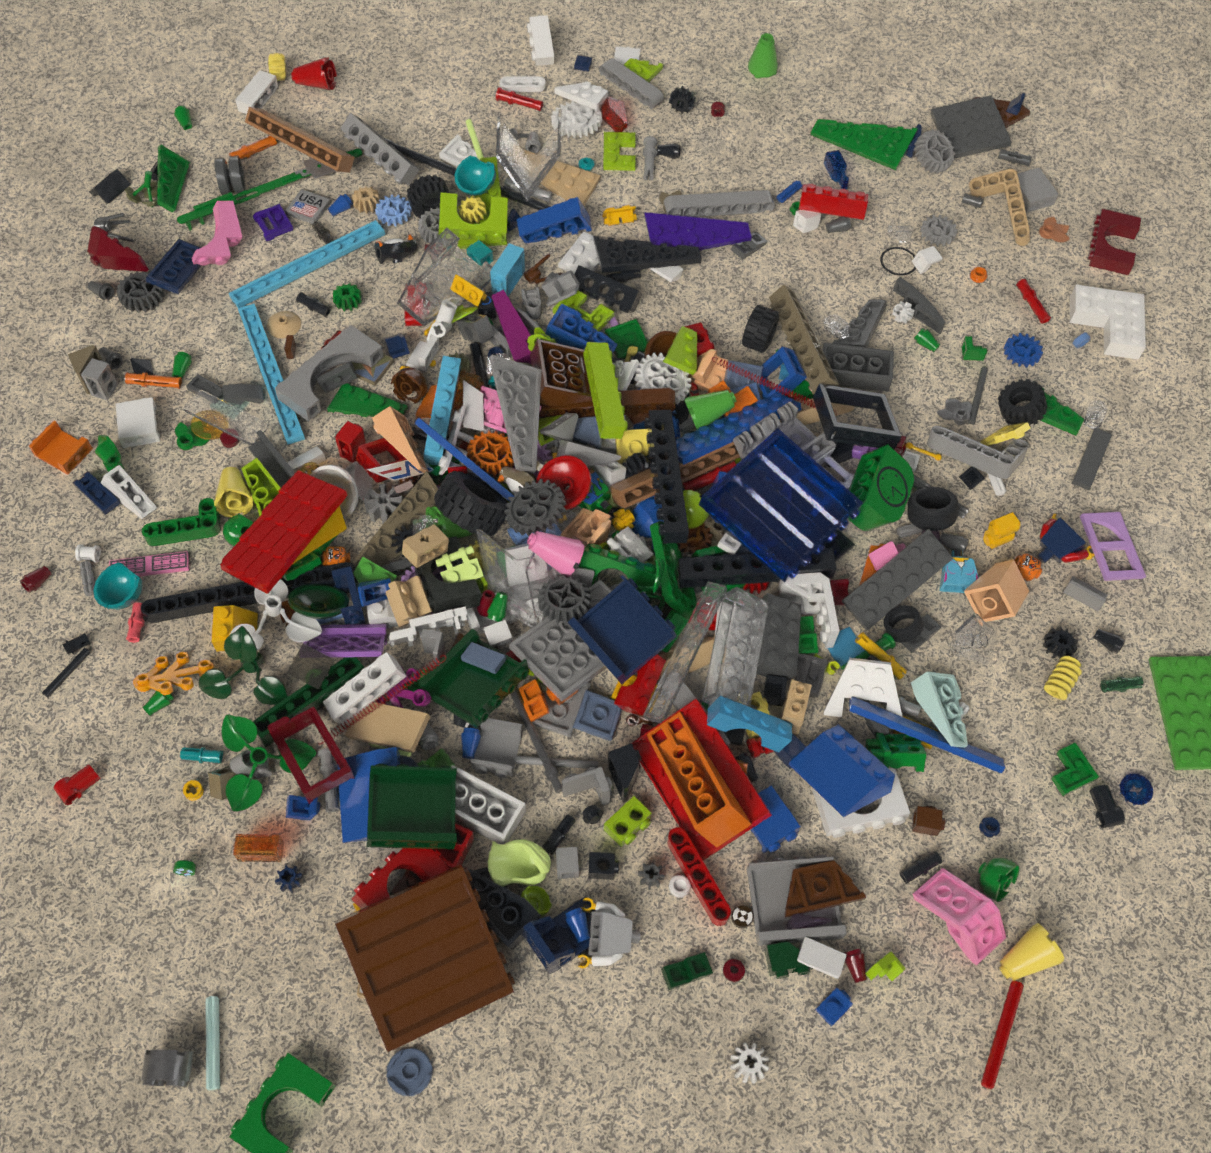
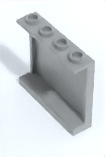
[747,855,847,946]

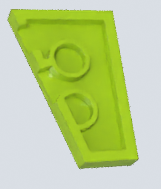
[663,326,697,375]

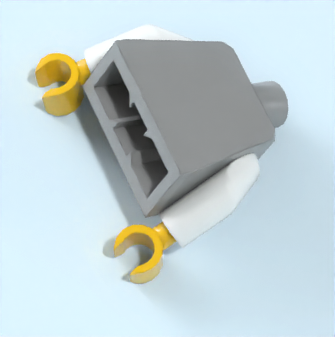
[577,898,641,968]

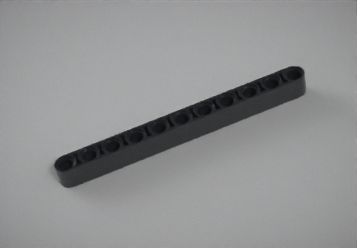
[141,562,357,623]

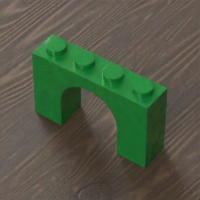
[579,544,657,604]
[229,1053,336,1153]

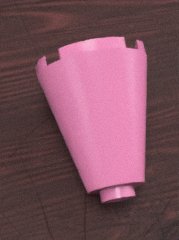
[527,531,584,577]

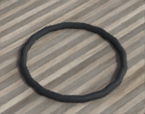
[880,247,916,276]

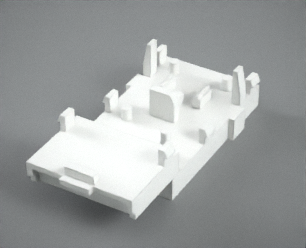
[388,606,467,647]

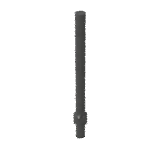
[511,688,563,793]

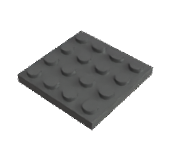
[930,95,1012,158]

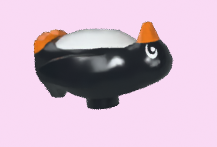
[374,234,418,264]

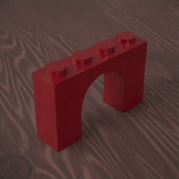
[1087,209,1141,275]

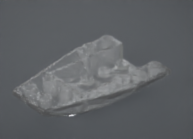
[397,228,493,326]

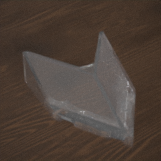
[496,109,565,202]
[476,523,563,628]

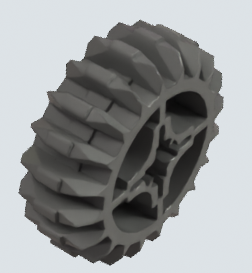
[117,271,165,313]
[538,575,592,625]

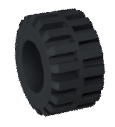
[407,175,449,218]
[742,305,779,353]
[998,379,1047,427]

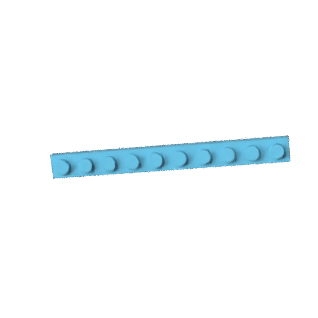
[229,220,385,308]
[238,304,305,445]

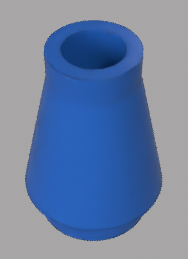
[328,194,353,217]
[461,728,481,759]
[565,907,590,943]

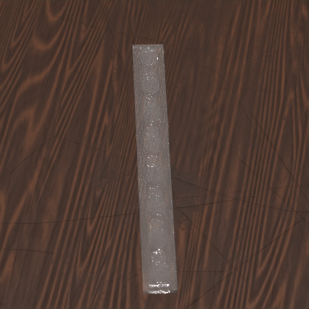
[643,581,727,723]

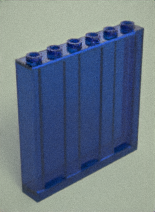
[698,428,863,583]

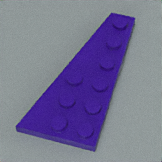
[644,212,752,250]

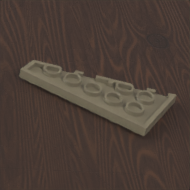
[352,471,438,569]

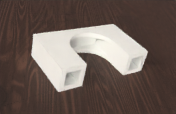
[812,768,910,838]

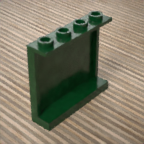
[419,629,529,728]
[366,763,457,849]

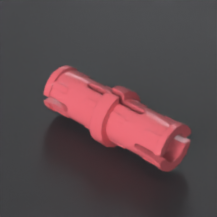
[126,602,144,643]

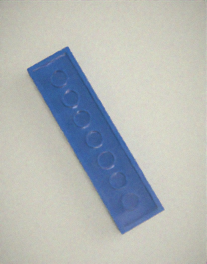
[676,393,801,465]

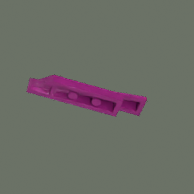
[491,290,531,364]

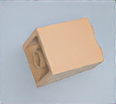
[964,559,1029,623]

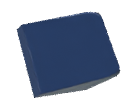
[1006,93,1026,115]

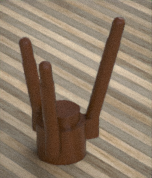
[523,253,563,285]

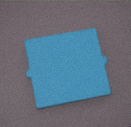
[824,627,864,667]

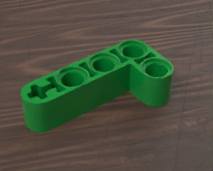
[141,498,221,546]

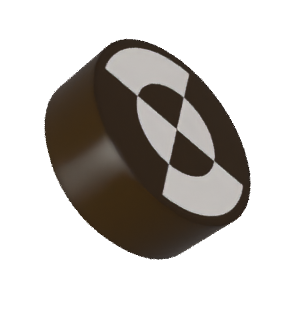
[731,905,754,929]

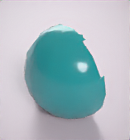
[455,156,496,196]
[93,562,143,610]

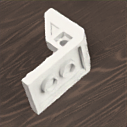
[777,572,839,649]

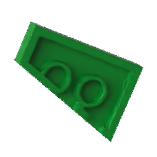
[1040,387,1084,436]

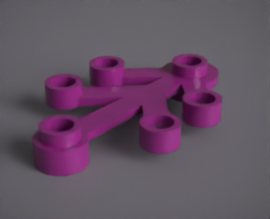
[377,665,431,708]

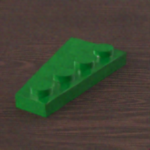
[327,383,408,417]

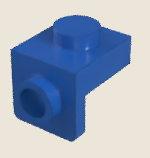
[285,795,320,820]

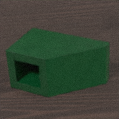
[764,942,813,979]

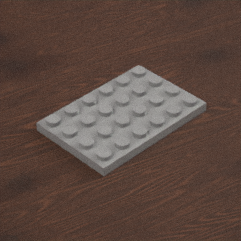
[509,580,611,702]

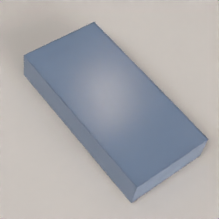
[461,642,506,674]

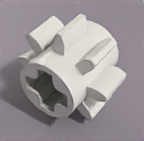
[892,301,915,324]

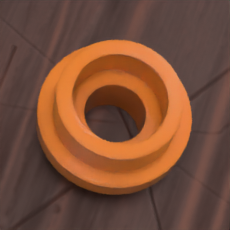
[970,267,987,283]

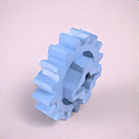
[375,194,412,226]

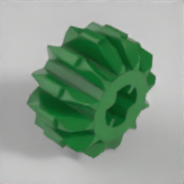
[332,283,362,312]

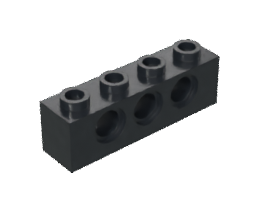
[574,265,642,313]

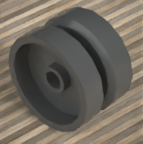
[214,156,245,195]

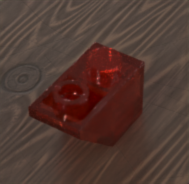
[601,96,628,132]

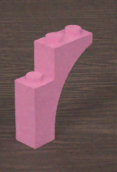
[192,201,242,266]

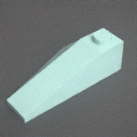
[911,672,968,748]

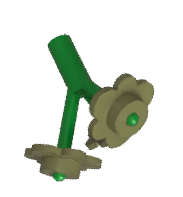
[125,171,157,207]

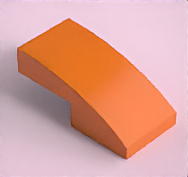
[518,679,549,722]

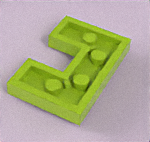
[603,132,635,171]
[552,290,614,332]

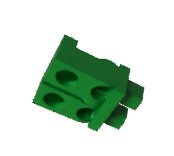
[865,733,926,772]

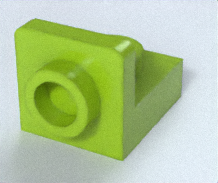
[865,951,905,981]

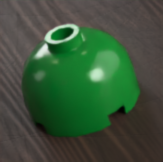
[978,857,1020,902]

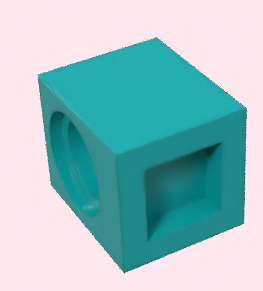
[467,240,493,270]

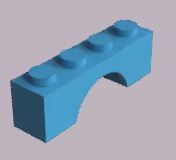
[707,696,792,752]

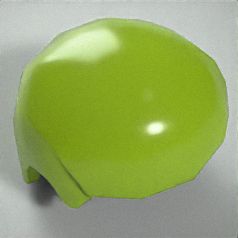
[520,886,552,918]

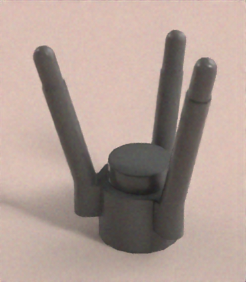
[94,213,134,242]

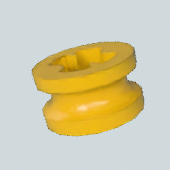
[183,780,204,801]

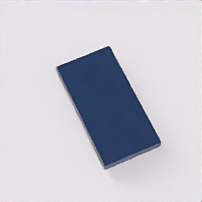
[146,239,202,294]

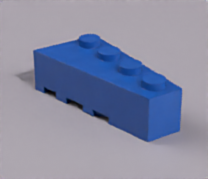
[516,197,592,244]

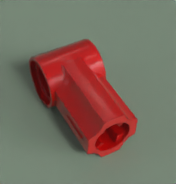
[53,764,101,805]

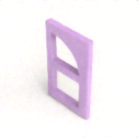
[1080,512,1146,581]

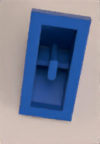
[358,578,391,607]

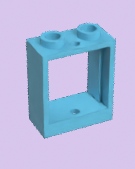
[490,243,525,297]

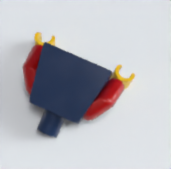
[1037,513,1095,564]

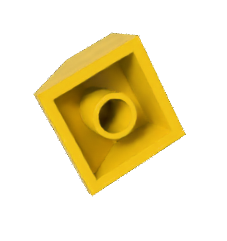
[212,605,258,652]

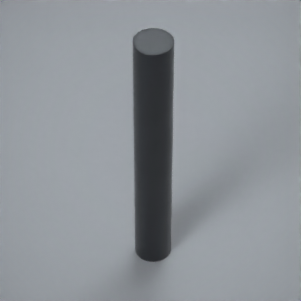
[42,648,91,698]

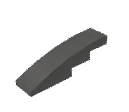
[893,277,946,334]

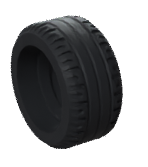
[907,487,958,531]

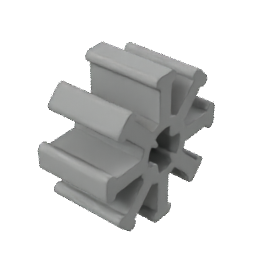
[364,484,402,524]

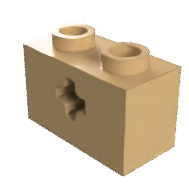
[402,524,449,568]

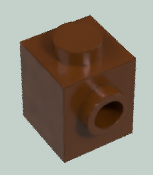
[912,806,945,836]

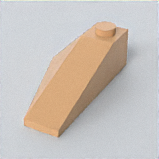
[372,406,428,473]

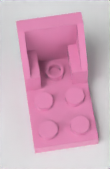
[480,386,542,433]
[913,868,1006,965]

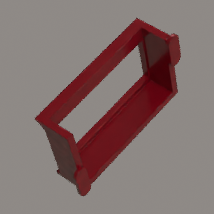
[268,706,354,804]

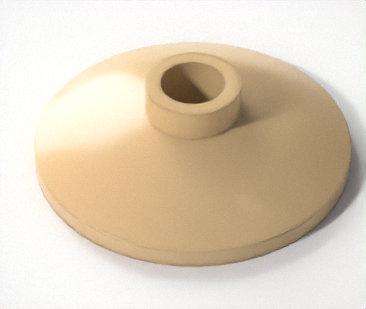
[266,311,301,338]

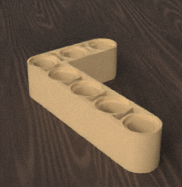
[969,169,1030,246]

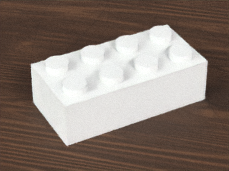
[451,765,526,844]

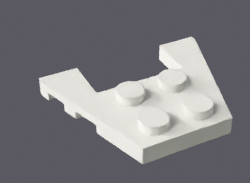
[824,658,903,717]

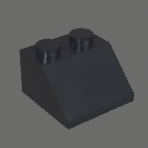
[607,743,641,803]

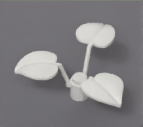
[230,579,322,650]

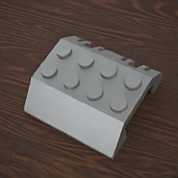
[733,402,836,485]

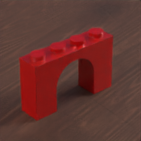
[351,848,450,909]

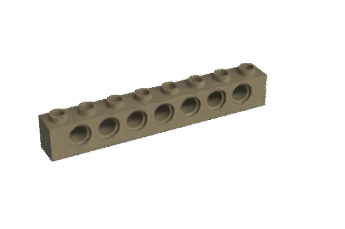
[769,284,839,394]

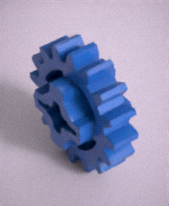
[1004,333,1043,368]

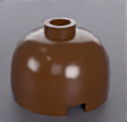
[391,367,428,404]

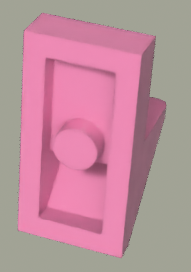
[869,541,906,572]

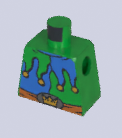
[567,468,612,513]

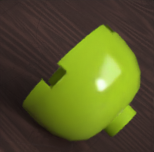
[683,490,711,528]

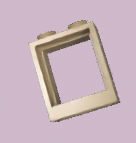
[780,680,812,737]

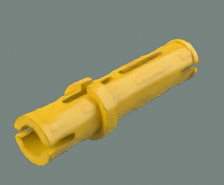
[855,632,907,679]

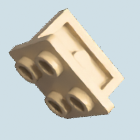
[386,576,433,627]

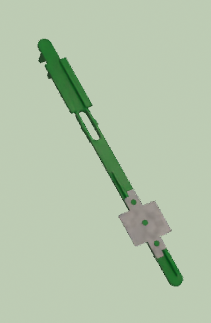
[177,149,362,231]

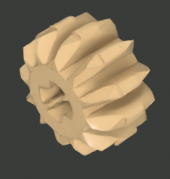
[352,186,380,214]

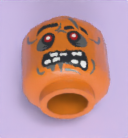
[322,546,350,567]
[1014,553,1042,581]

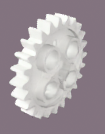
[551,101,602,138]
[634,353,691,404]

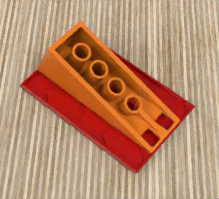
[630,699,772,860]

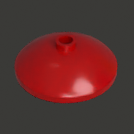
[536,455,591,510]

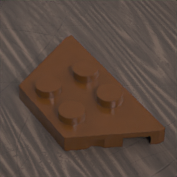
[784,860,866,918]

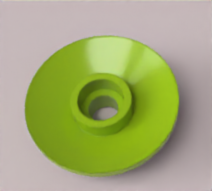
[451,304,478,323]

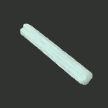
[206,996,220,1091]

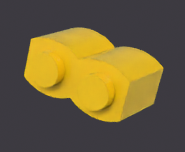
[983,512,1020,549]

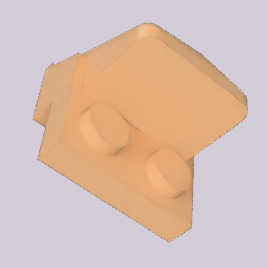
[687,349,728,391]
[561,508,611,548]

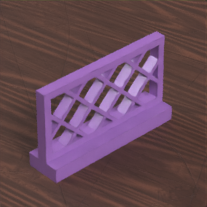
[300,624,387,658]

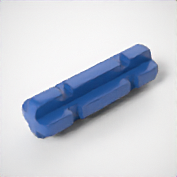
[776,180,802,203]

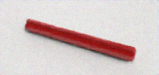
[981,980,1024,1089]

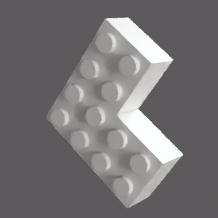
[1070,285,1146,359]

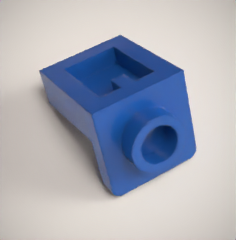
[815,987,853,1027]

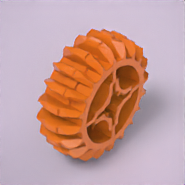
[466,430,514,478]

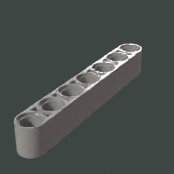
[664,190,775,217]

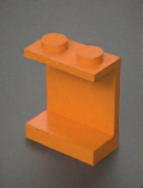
[29,421,93,475]

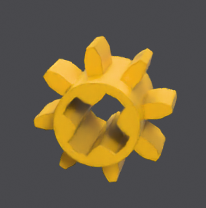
[612,508,635,531]

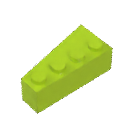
[241,458,280,516]

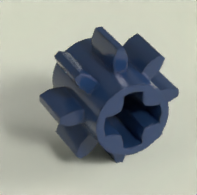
[275,865,303,893]

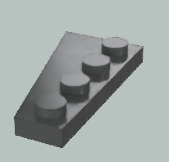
[832,299,887,348]

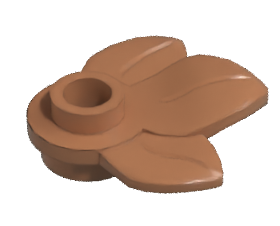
[1039,217,1070,242]

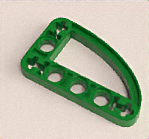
[650,521,699,620]

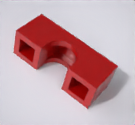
[614,654,666,716]

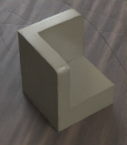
[208,767,238,800]

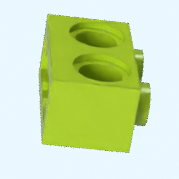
[603,796,652,847]

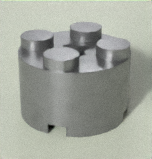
[141,1050,193,1087]

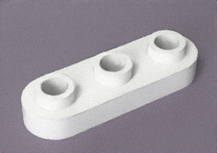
[499,76,546,92]

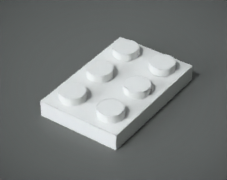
[558,232,599,274]

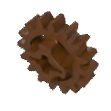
[677,523,713,557]

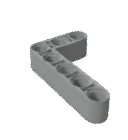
[927,426,1029,479]

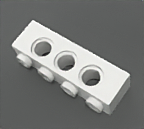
[323,652,407,726]

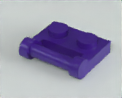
[253,204,293,242]

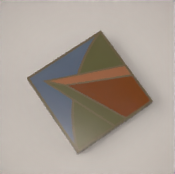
[352,353,394,386]

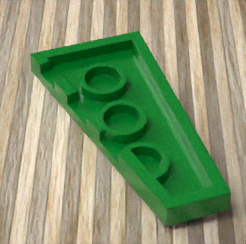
[157,144,190,212]

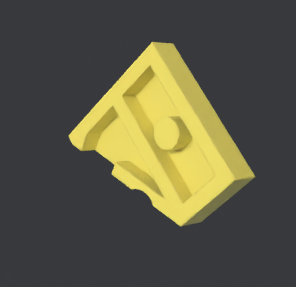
[980,422,1031,446]

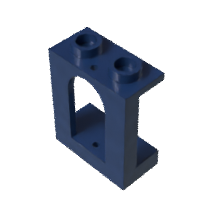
[332,566,366,625]

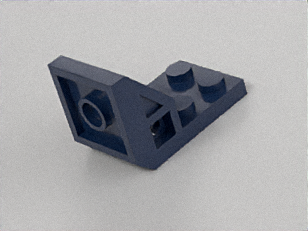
[523,896,596,974]

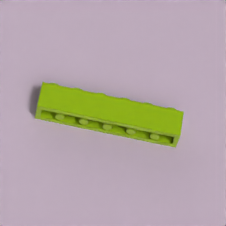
[583,342,628,439]

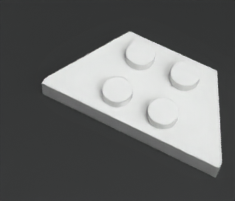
[554,82,608,110]

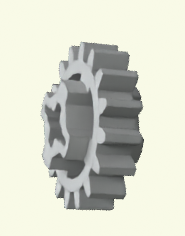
[920,215,958,247]

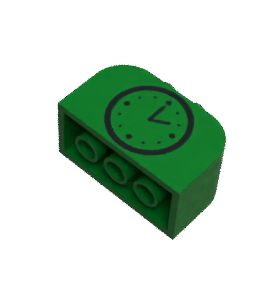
[840,445,914,531]

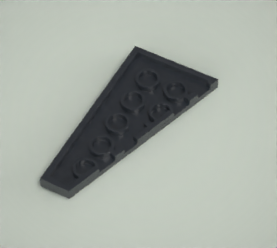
[593,235,702,273]

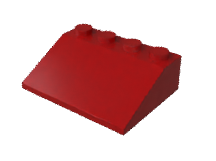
[799,184,869,220]

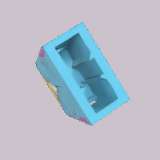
[939,550,979,593]

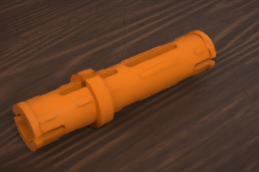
[229,136,277,160]
[125,372,182,389]

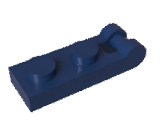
[72,471,120,515]

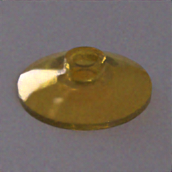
[191,411,228,440]

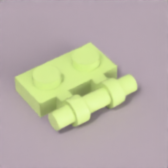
[435,545,484,583]

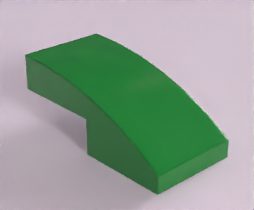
[798,616,818,654]

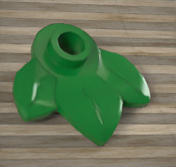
[175,421,211,450]

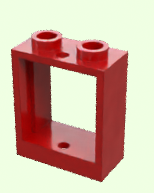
[356,438,407,483]

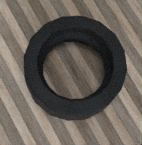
[883,605,923,643]

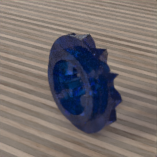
[1119,773,1153,806]

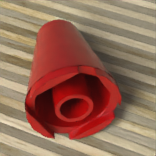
[291,57,337,90]

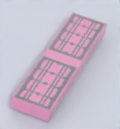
[109,551,189,577]

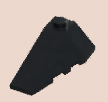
[466,867,541,950]

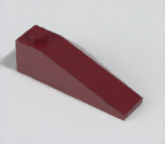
[87,226,149,272]

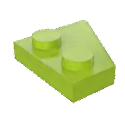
[624,58,663,82]

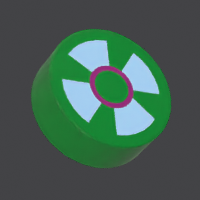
[173,860,197,876]

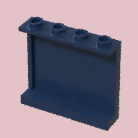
[568,575,677,685]

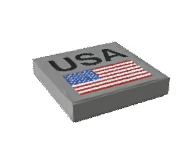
[285,189,331,225]

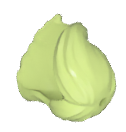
[487,839,551,887]

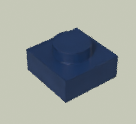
[574,55,592,72]

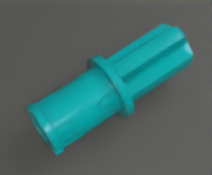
[180,747,224,764]

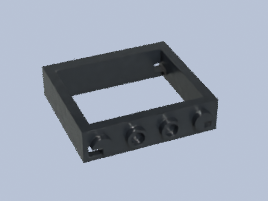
[813,384,902,450]

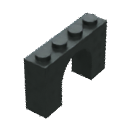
[410,536,481,614]

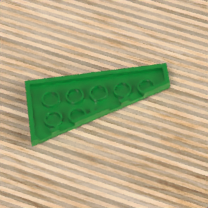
[811,119,918,171]

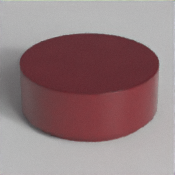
[220,430,240,448]

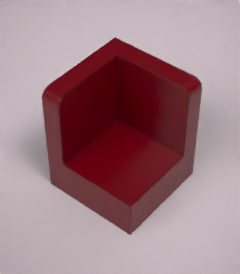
[830,579,849,605]

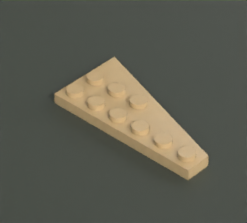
[507,146,600,206]

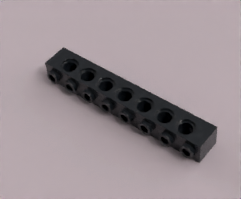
[644,410,689,544]
[677,548,837,589]

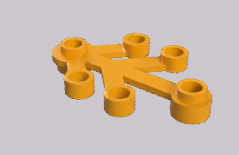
[133,652,214,695]

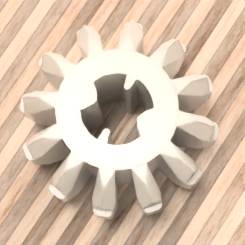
[730,1043,769,1084]

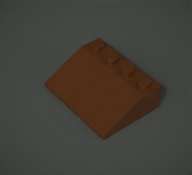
[530,339,592,406]

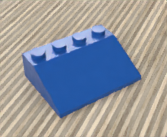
[789,724,895,817]
[337,747,401,843]

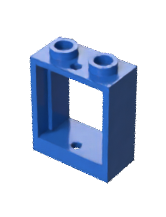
[759,346,807,399]

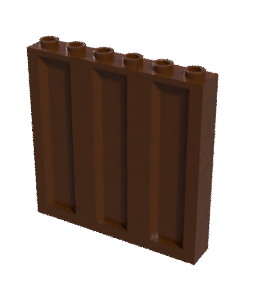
[335,864,515,1053]

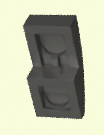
[731,232,767,259]
[222,384,264,405]
[901,614,941,653]

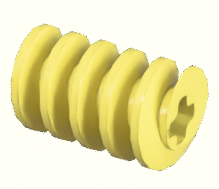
[1044,656,1082,700]

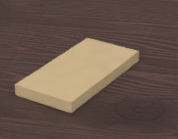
[345,702,431,753]

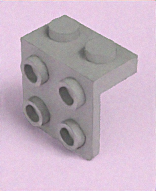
[562,767,612,806]

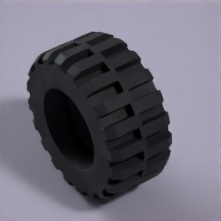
[434,471,508,537]

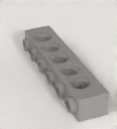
[340,113,420,185]

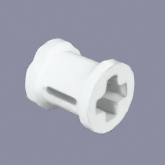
[75,544,101,562]

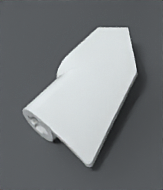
[426,297,461,342]

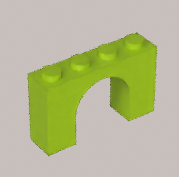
[439,193,508,242]

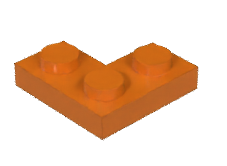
[708,380,758,417]

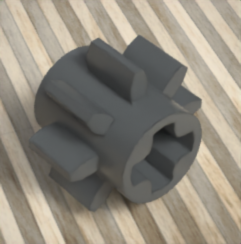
[638,861,665,890]

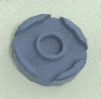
[387,1048,433,1097]

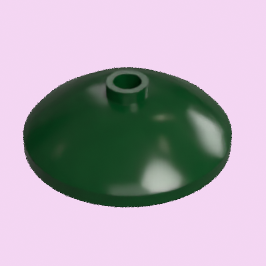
[288,584,349,619]

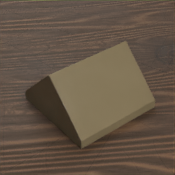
[68,345,102,394]

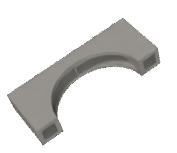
[275,325,384,421]

